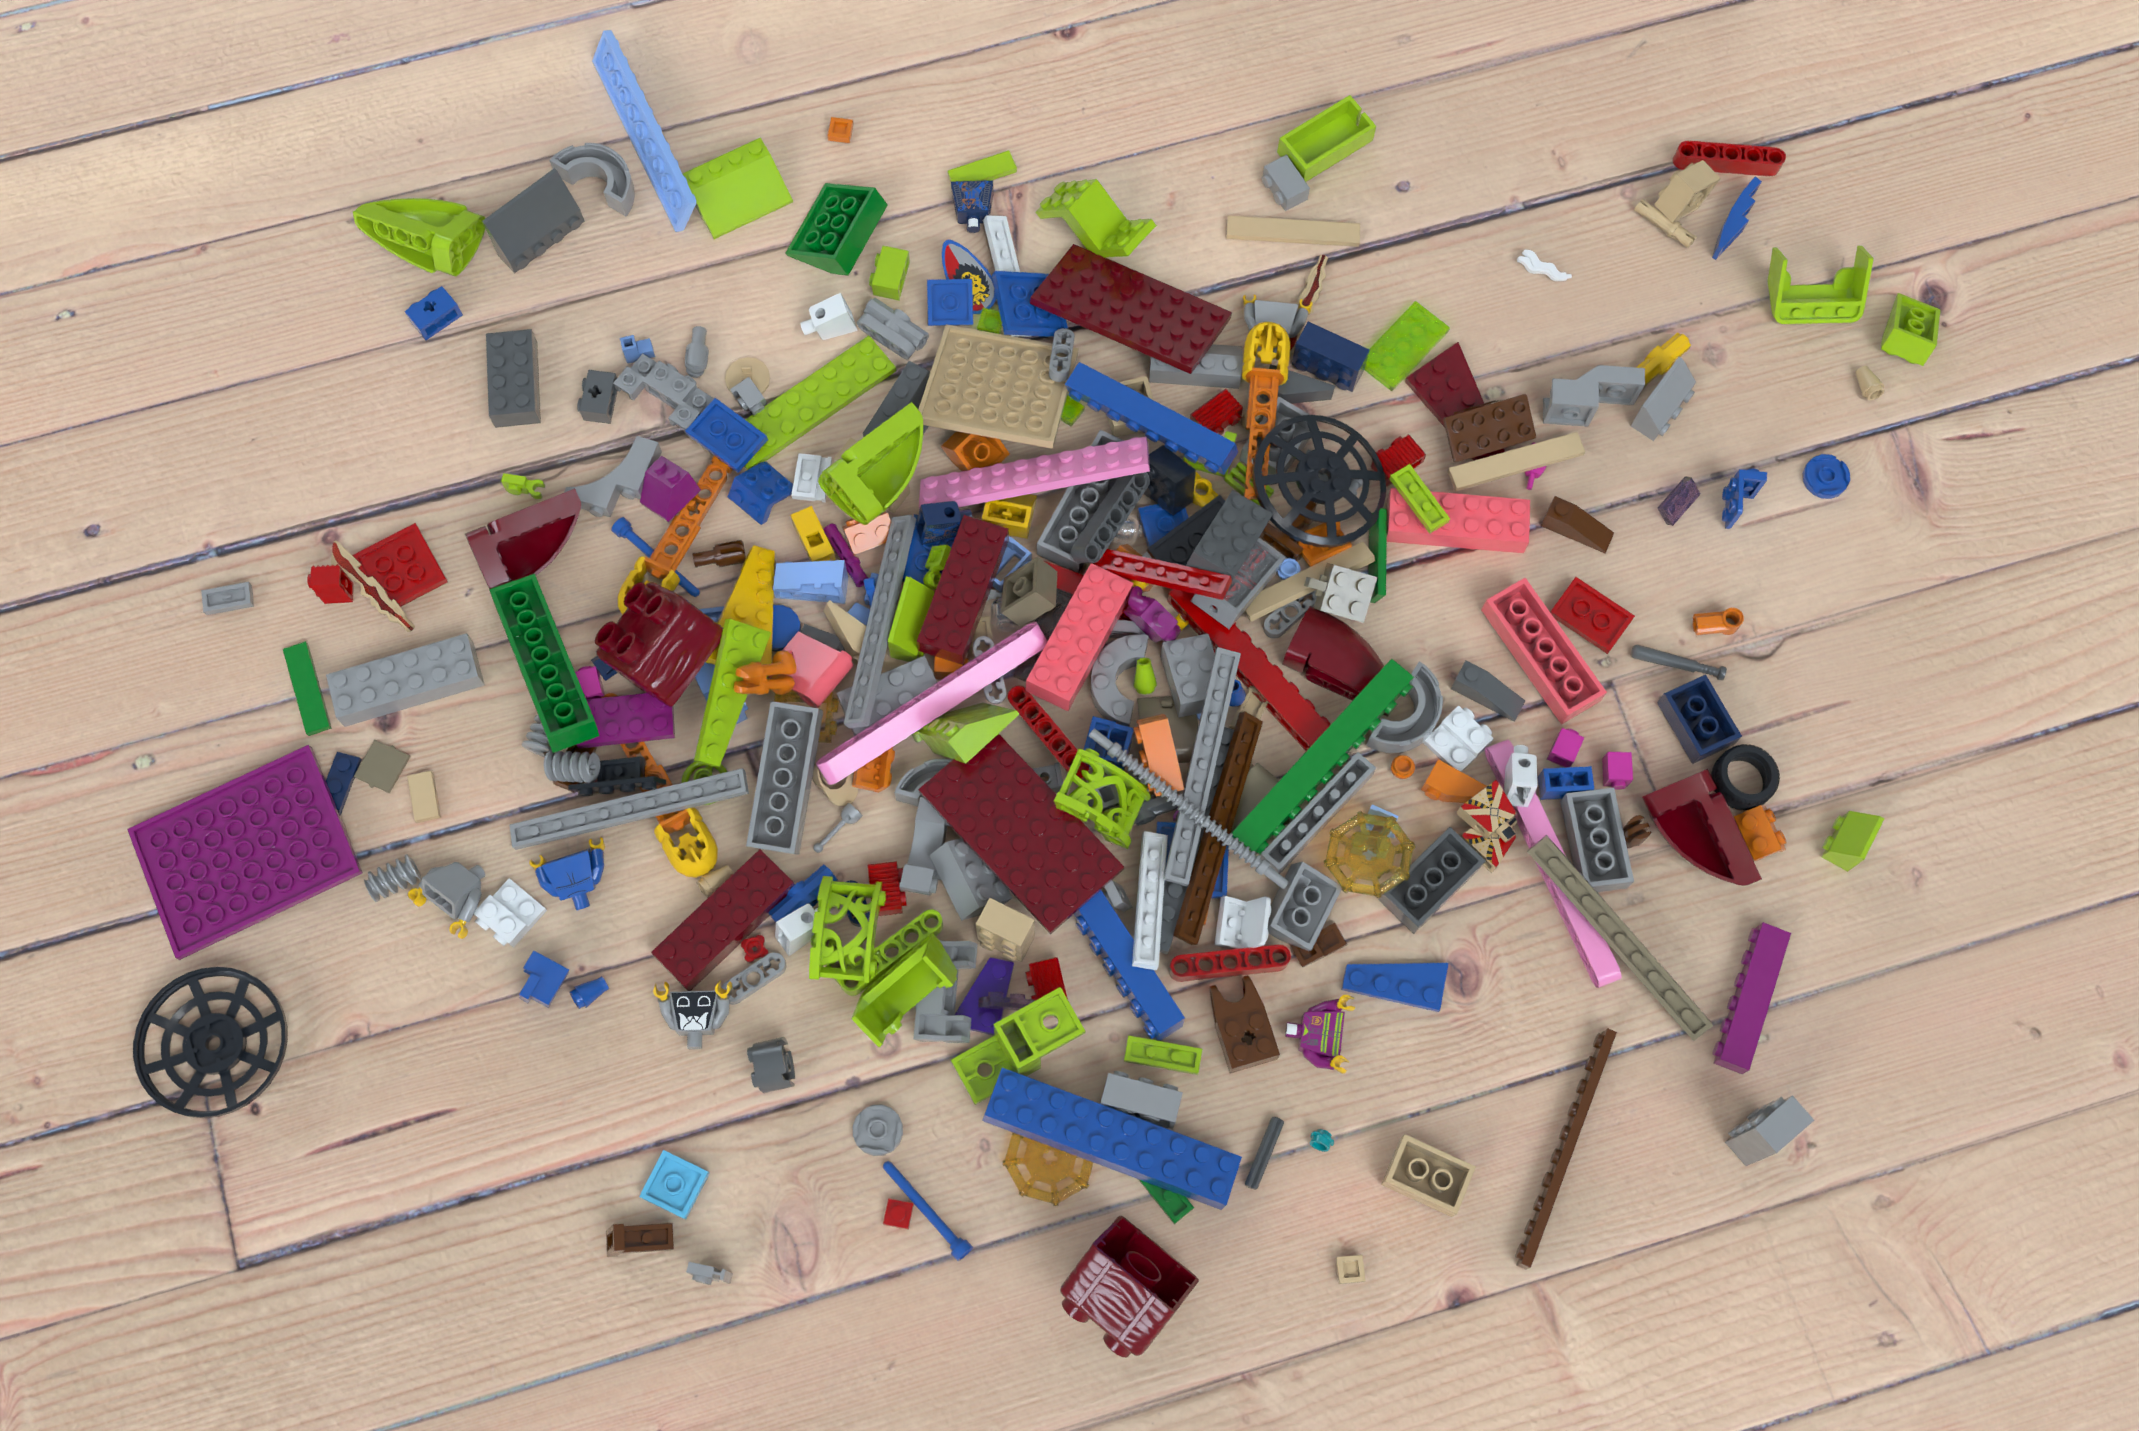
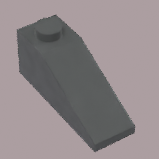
[1260,364,1335,404]
[1451,660,1525,722]

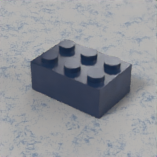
[1292,321,1370,392]
[1657,674,1742,764]

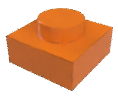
[828,117,854,143]

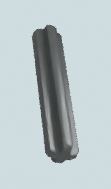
[1245,1117,1284,1190]

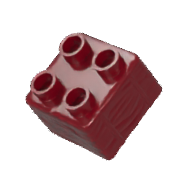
[595,582,723,707]
[1060,1215,1199,1358]

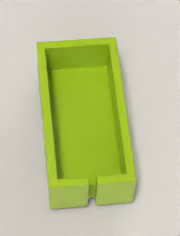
[1277,95,1376,182]

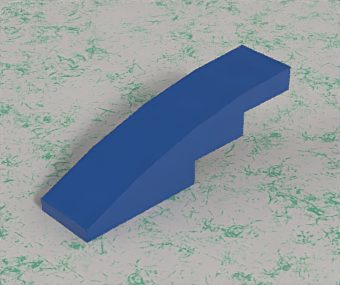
[1712,176,1762,260]

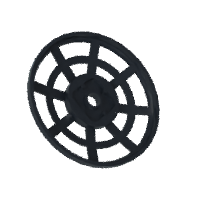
[1252,415,1386,547]
[133,967,288,1118]

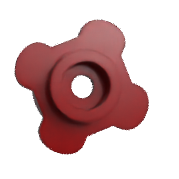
[741,935,769,963]

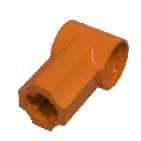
[1692,607,1744,635]

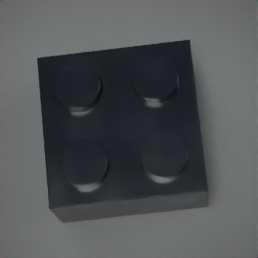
[1144,445,1196,516]

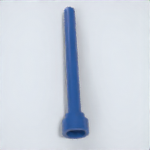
[611,517,700,597]
[883,1161,973,1261]

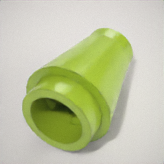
[1133,658,1157,695]

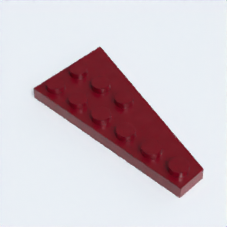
[1405,342,1505,482]

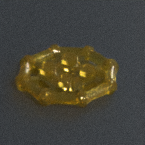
[1323,811,1416,898]
[1002,1132,1093,1206]

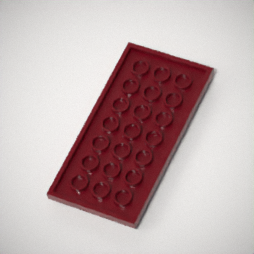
[1030,244,1232,374]
[918,734,1124,935]

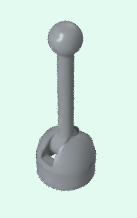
[814,803,862,853]

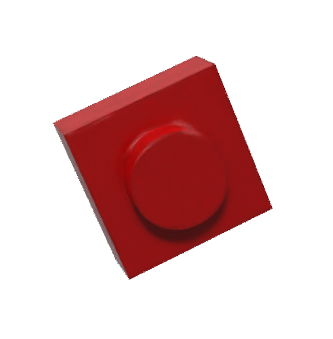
[883,1198,914,1230]

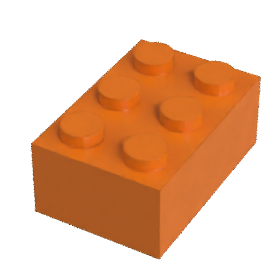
[1133,714,1185,797]

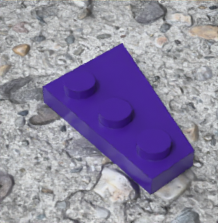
[955,957,1014,1035]

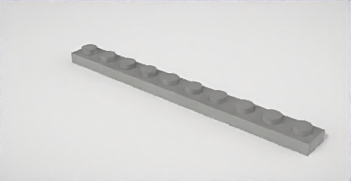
[844,515,916,728]
[1163,647,1241,886]
[510,768,749,850]

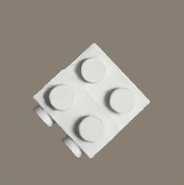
[1423,706,1494,772]
[474,878,547,948]

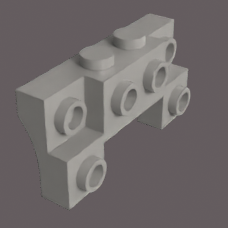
[613,353,714,434]
[913,941,977,1043]

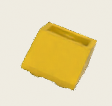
[981,494,1037,539]

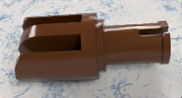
[692,540,746,568]
[1623,815,1652,848]

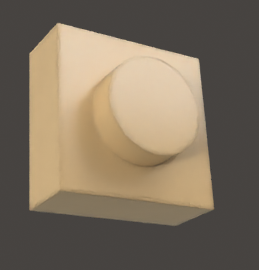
[1336,1255,1366,1284]

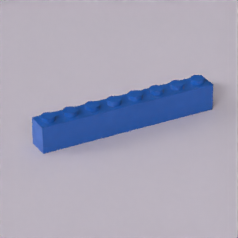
[1065,362,1238,475]

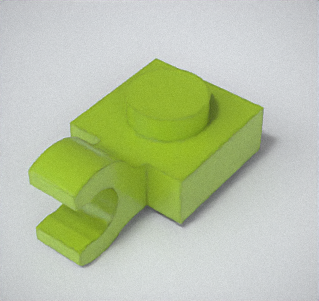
[501,473,545,499]

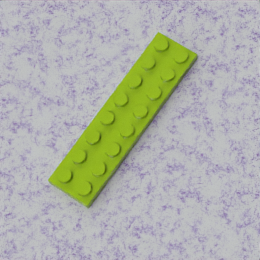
[744,335,896,470]

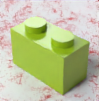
[869,246,910,301]

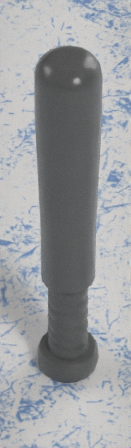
[1631,645,1727,680]

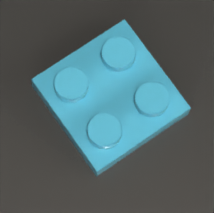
[639,1150,710,1220]

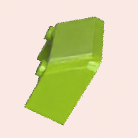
[1767,245,1874,324]
[851,933,958,1047]

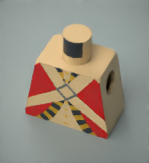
[1457,780,1517,843]
[1461,817,1517,873]

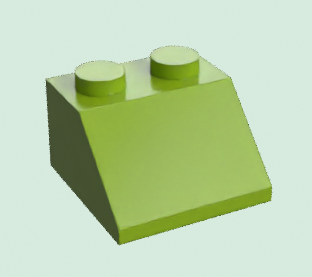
[1822,811,1885,872]

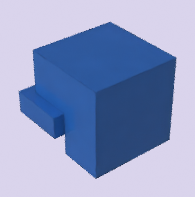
[1084,716,1134,771]
[519,950,569,1008]

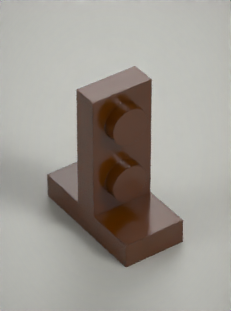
[1259,501,1317,562]
[606,1223,674,1257]

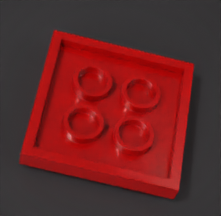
[352,523,448,613]

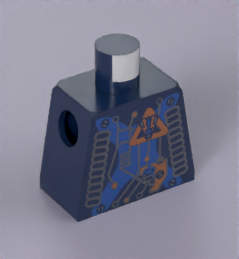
[951,180,994,233]
[916,501,973,545]

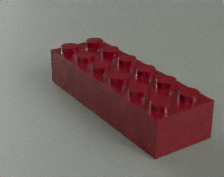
[917,515,1009,665]
[651,849,795,991]

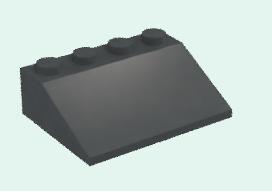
[482,168,585,274]

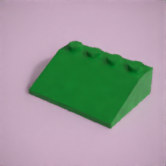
[786,183,888,276]

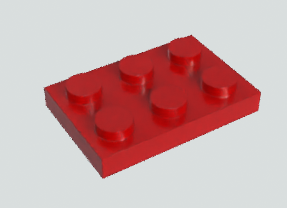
[1550,577,1635,654]

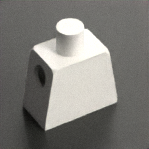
[800,293,858,340]
[1504,745,1537,807]
[775,904,831,956]

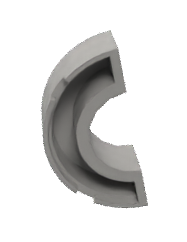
[549,143,635,216]
[1091,634,1149,727]
[1366,661,1443,753]
[894,759,952,807]
[900,797,950,896]

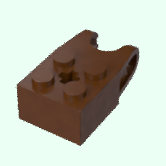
[1209,975,1280,1074]

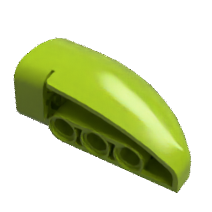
[353,198,486,276]
[818,402,923,525]

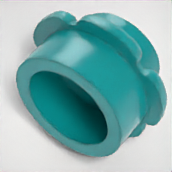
[1310,1129,1334,1152]

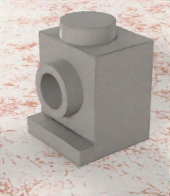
[730,377,767,415]
[1033,762,1063,793]

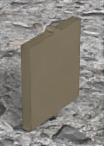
[354,740,410,793]

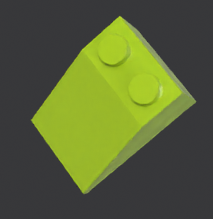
[1881,293,1940,366]

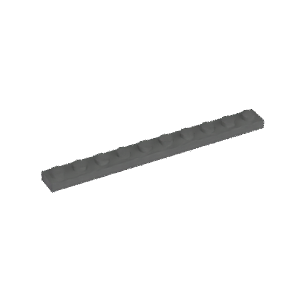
[1160,727,1234,955]

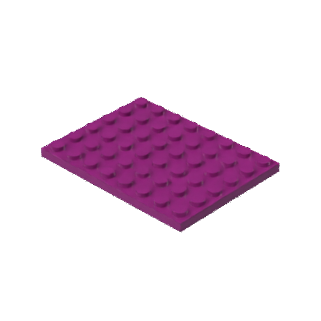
[127,745,363,960]

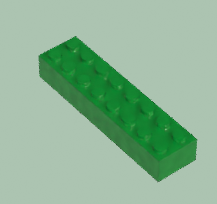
[489,574,600,753]

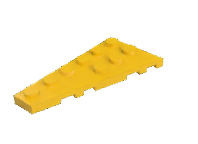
[706,545,775,677]

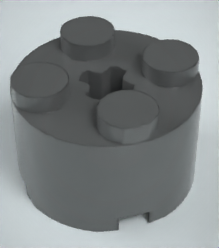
[747,1037,795,1093]

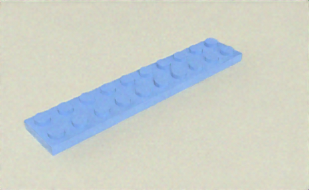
[592,30,697,232]

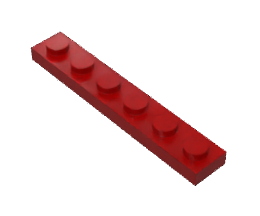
[1093,549,1232,600]

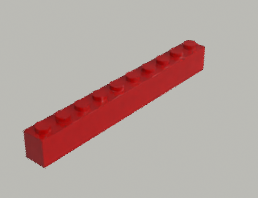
[1167,589,1331,751]

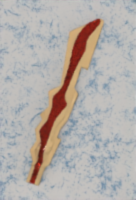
[1289,255,1328,354]
[331,541,415,632]

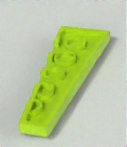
[694,619,771,767]

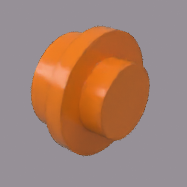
[1391,755,1415,779]

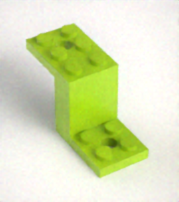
[1035,179,1157,257]
[951,987,1086,1105]

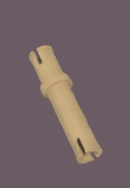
[1634,199,1697,248]

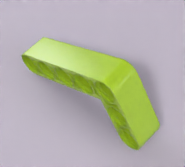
[811,909,943,996]

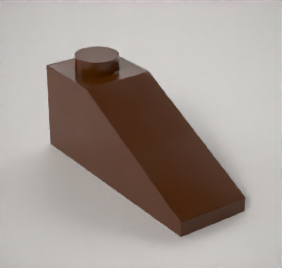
[1541,496,1614,553]

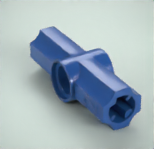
[768,864,838,922]

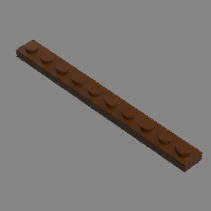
[1173,711,1263,945]
[1515,1028,1617,1270]

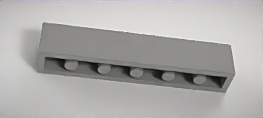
[1260,752,1376,874]

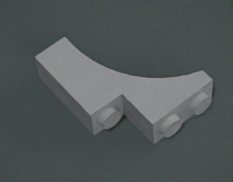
[564,436,662,518]

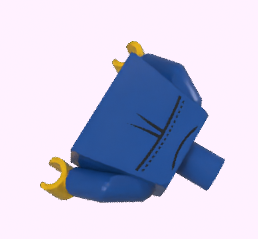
[529,837,605,910]

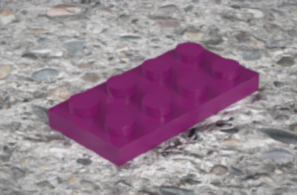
[577,693,675,749]

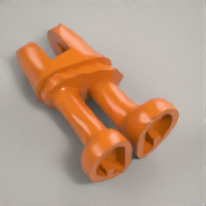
[734,650,797,695]

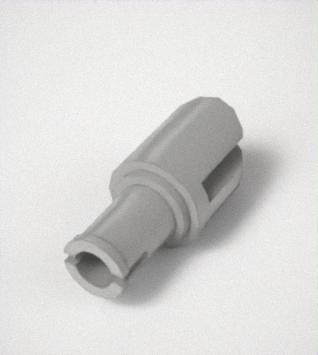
[685,326,709,378]

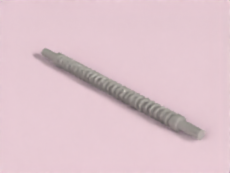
[1089,728,1289,889]

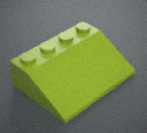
[682,137,793,239]
[917,702,1019,764]

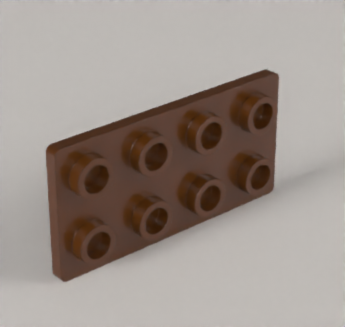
[1443,394,1536,462]

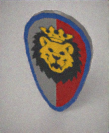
[942,240,997,315]

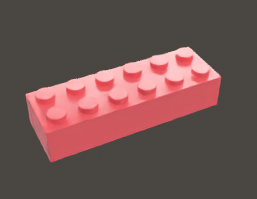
[1386,488,1530,553]
[1026,563,1134,711]
[1481,578,1607,725]

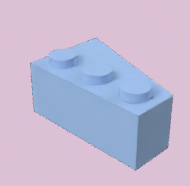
[773,560,848,604]

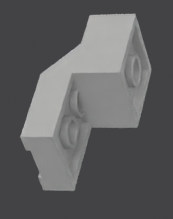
[1543,365,1645,427]

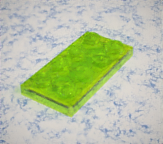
[1364,301,1450,391]

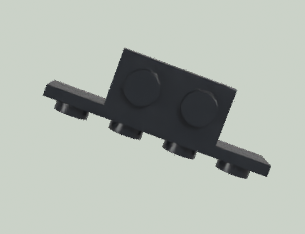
[568,757,666,796]

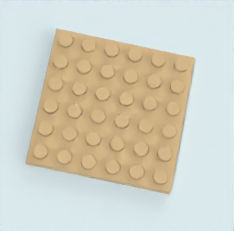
[918,324,1079,449]

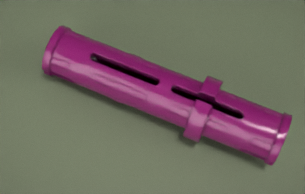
[823,523,868,587]

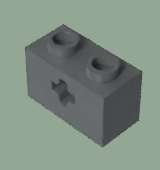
[577,370,618,424]

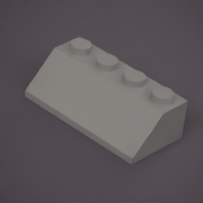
[1149,344,1243,389]

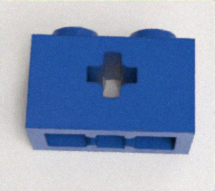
[404,286,463,340]
[1537,766,1595,800]

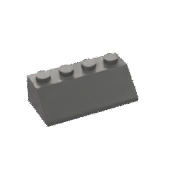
[863,361,930,437]

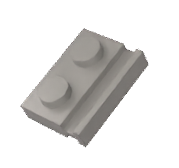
[686,1262,733,1285]

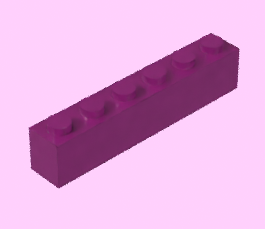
[1713,922,1791,1074]

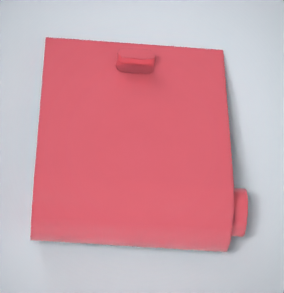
[768,631,854,708]

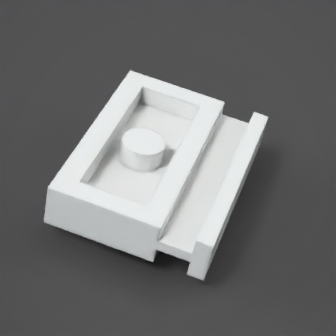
[792,453,832,503]

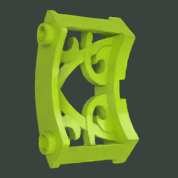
[1054,748,1151,849]
[809,876,886,983]

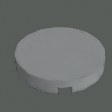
[853,1104,903,1156]

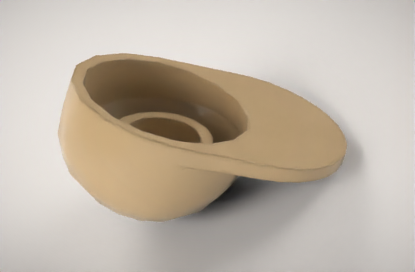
[812,763,858,806]

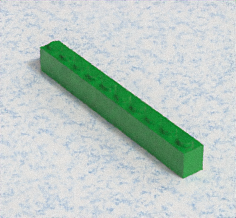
[1232,659,1414,855]

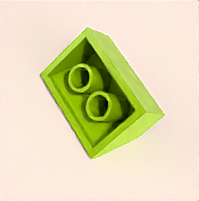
[887,576,935,662]

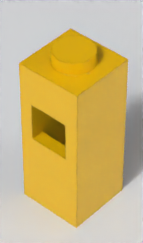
[790,506,836,562]

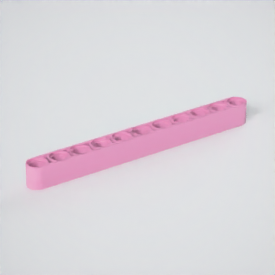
[816,622,1048,785]
[1485,739,1622,988]

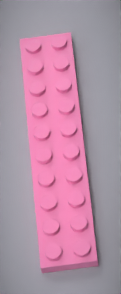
[919,437,1150,510]

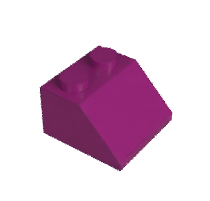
[640,456,701,522]

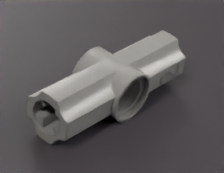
[864,298,929,351]

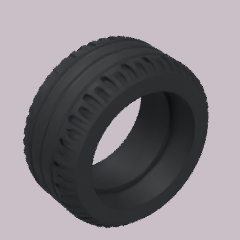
[1711,744,1780,810]

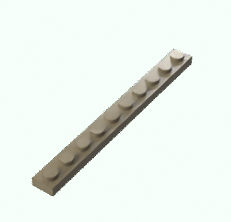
[1527,835,1713,1041]

